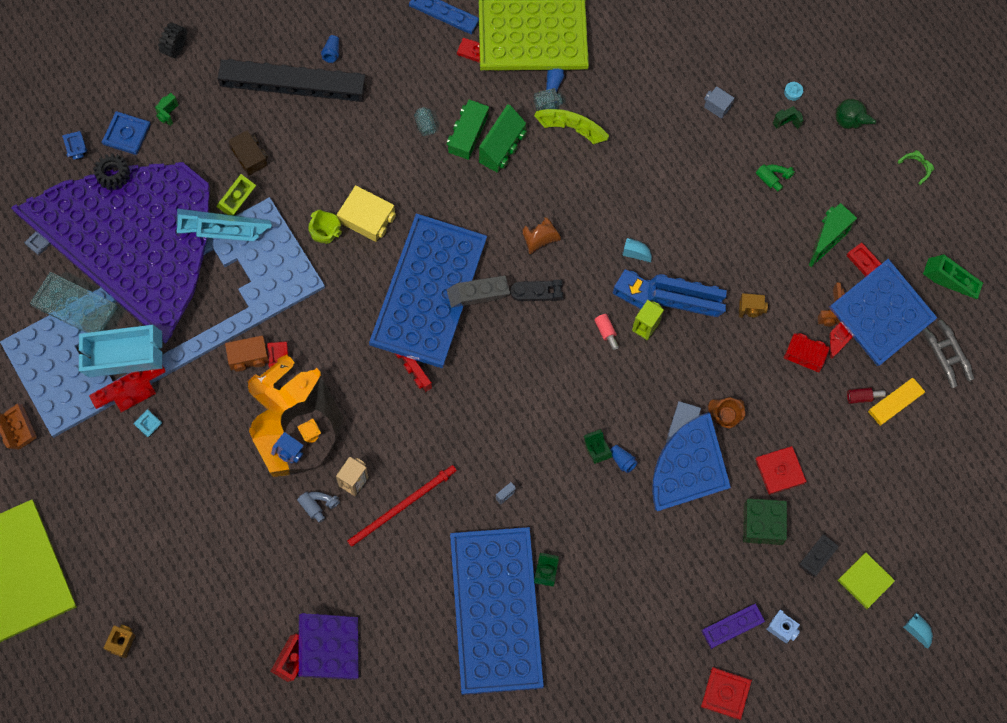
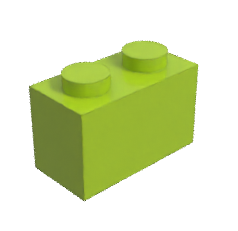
[216,174,256,216]
[632,300,664,340]

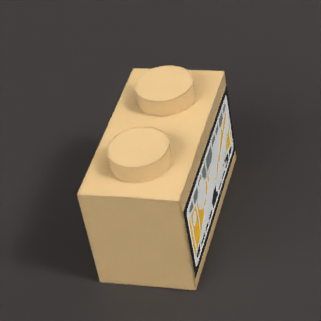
[336,457,368,496]

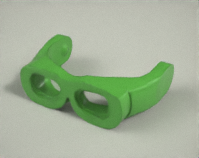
[897,150,934,185]

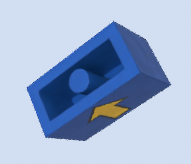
[613,269,650,309]

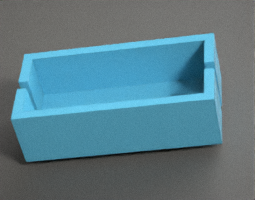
[79,325,162,377]

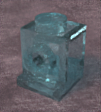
[533,88,562,111]

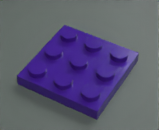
[299,613,358,680]

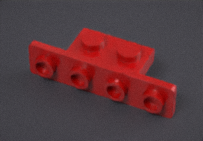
[89,365,166,412]

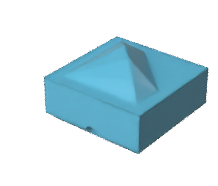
[133,409,162,437]

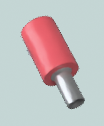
[594,314,619,350]

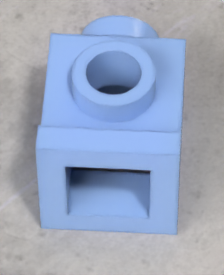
[766,610,800,643]

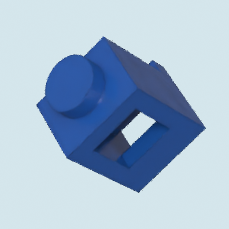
[271,432,304,464]

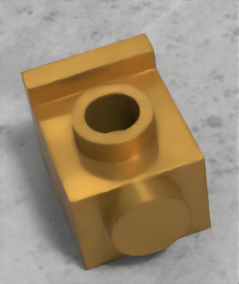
[739,293,768,318]
[103,625,136,659]

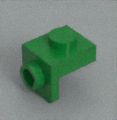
[155,93,178,126]

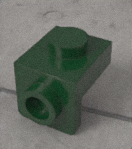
[773,106,803,129]
[584,429,612,464]

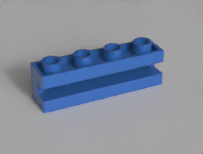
[648,274,727,317]

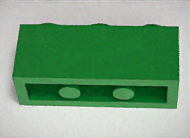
[446,100,489,160]

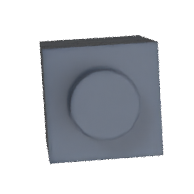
[704,86,734,119]

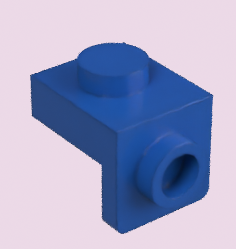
[62,131,87,160]

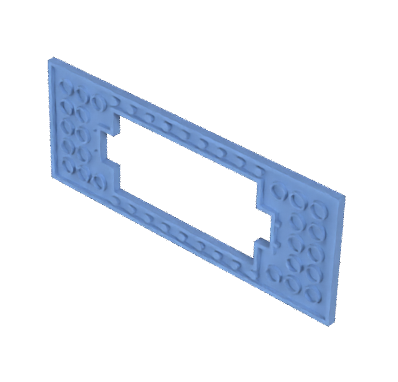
[0,197,325,438]

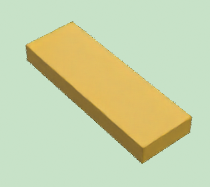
[868,378,925,426]

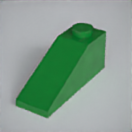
[923,254,983,299]

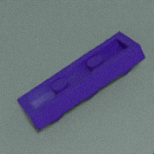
[701,604,765,649]

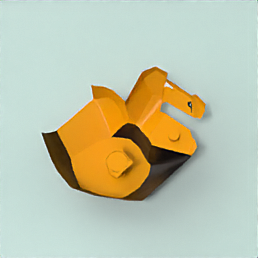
[248,355,343,477]

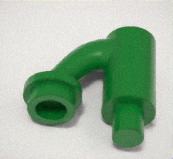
[755,164,795,192]

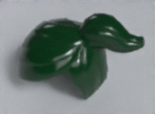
[835,99,876,129]

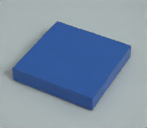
[102,111,151,155]

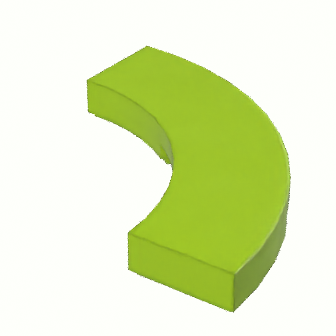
[534,109,609,144]

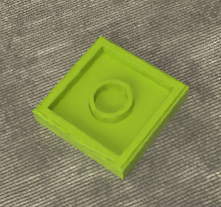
[838,553,895,609]

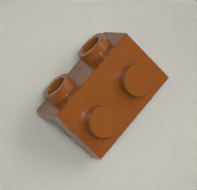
[0,404,37,450]

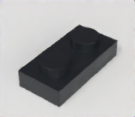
[798,534,839,578]

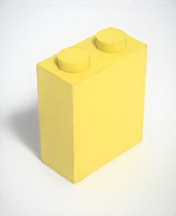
[337,185,396,242]

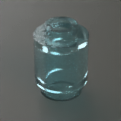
[414,107,436,136]

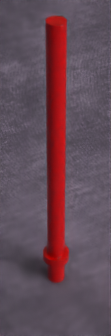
[347,465,457,547]

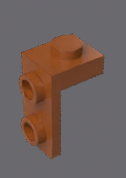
[818,283,844,326]

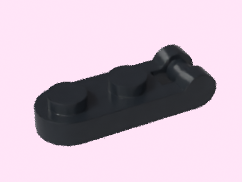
[510,279,563,301]

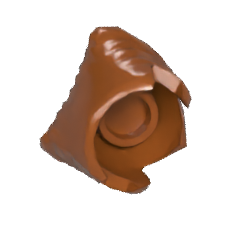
[523,217,561,254]
[708,397,745,429]

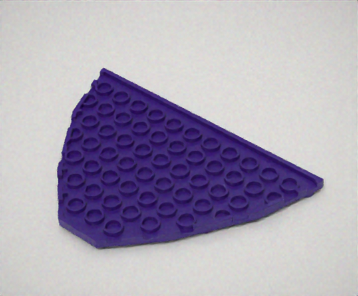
[11,162,210,343]

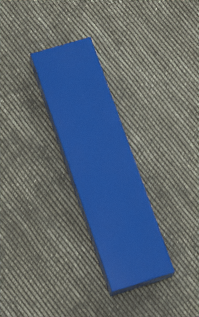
[409,0,479,35]

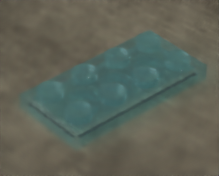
[30,272,117,333]

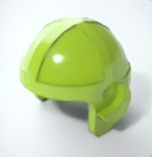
[308,209,341,244]

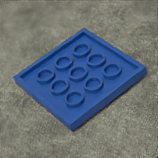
[829,259,937,366]

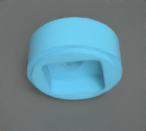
[784,82,803,101]

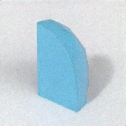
[623,238,652,262]
[904,613,933,649]

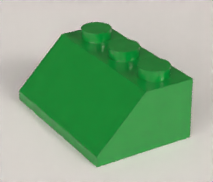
[479,104,527,173]

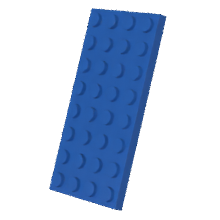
[369,213,487,368]
[450,527,544,695]

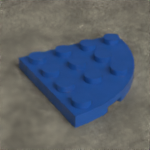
[652,413,731,511]

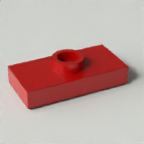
[457,38,480,63]

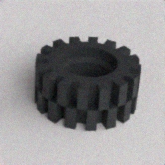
[158,22,188,58]
[93,154,130,190]

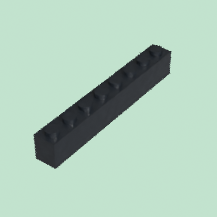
[217,59,366,102]

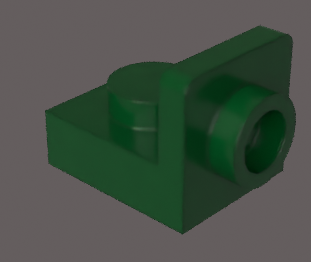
[534,553,559,587]

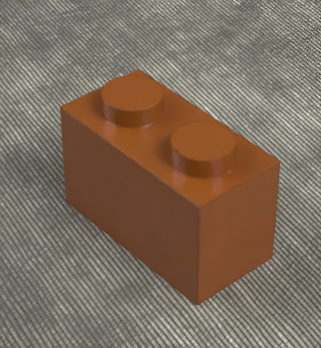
[225,335,269,372]

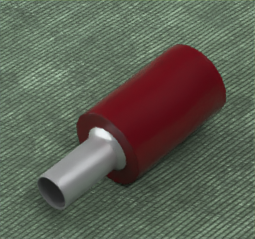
[847,388,885,404]

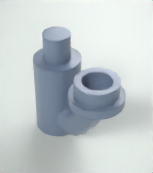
[297,492,340,523]

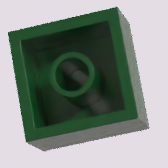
[743,499,787,545]

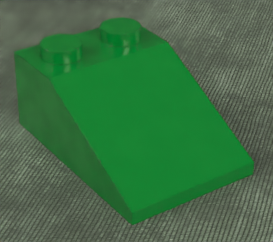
[809,203,857,267]

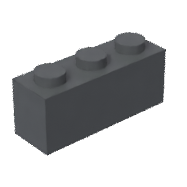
[446,276,510,308]

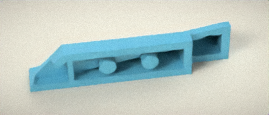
[177,209,272,241]

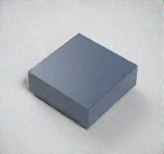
[24,232,51,256]
[496,482,515,504]

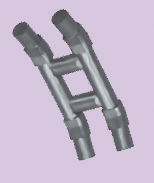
[921,320,975,388]

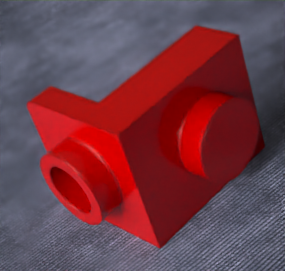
[267,341,289,368]

